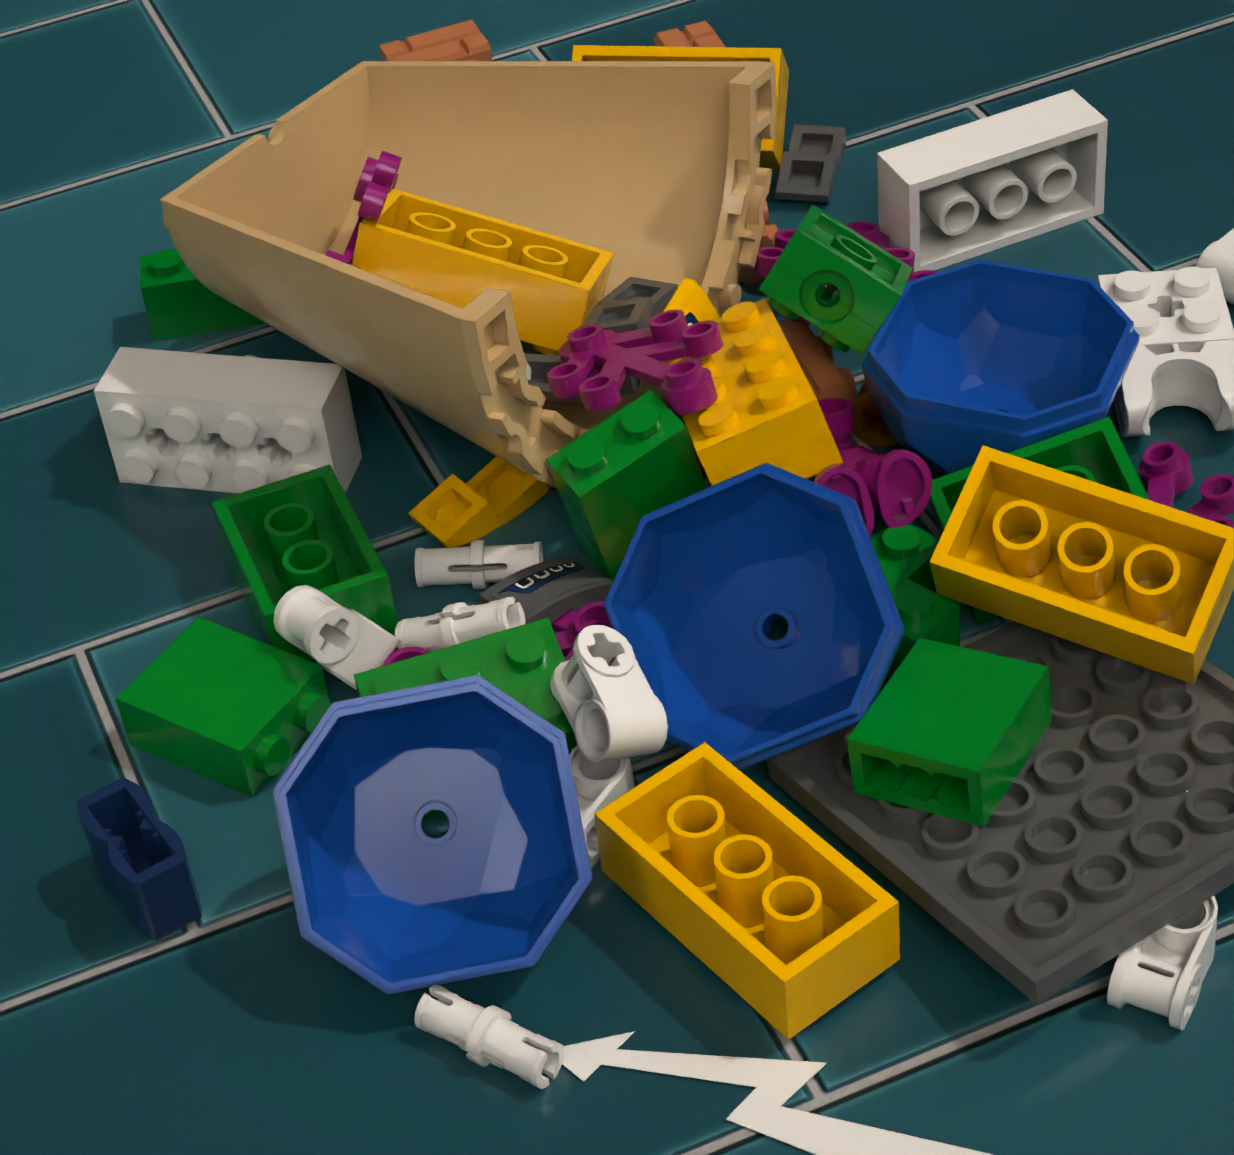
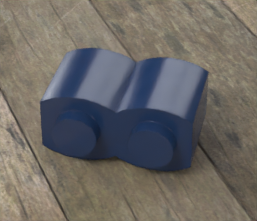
[77,778,202,941]

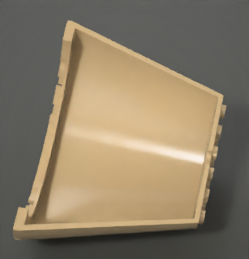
[160,61,776,488]

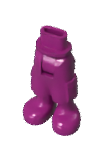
[808,442,932,536]

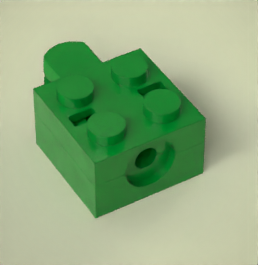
[759,204,913,355]

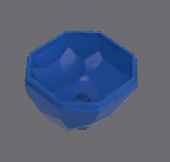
[862,259,1140,475]
[603,463,906,771]
[273,675,593,995]

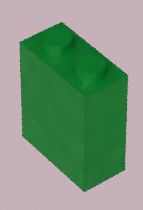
[545,390,706,581]
[116,616,331,798]
[847,637,1052,827]

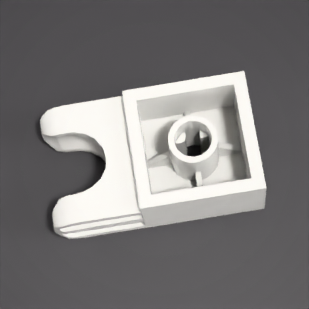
[1098,266,1234,437]

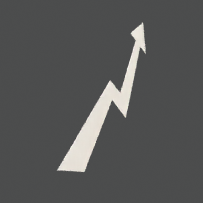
[562,1031,993,1155]

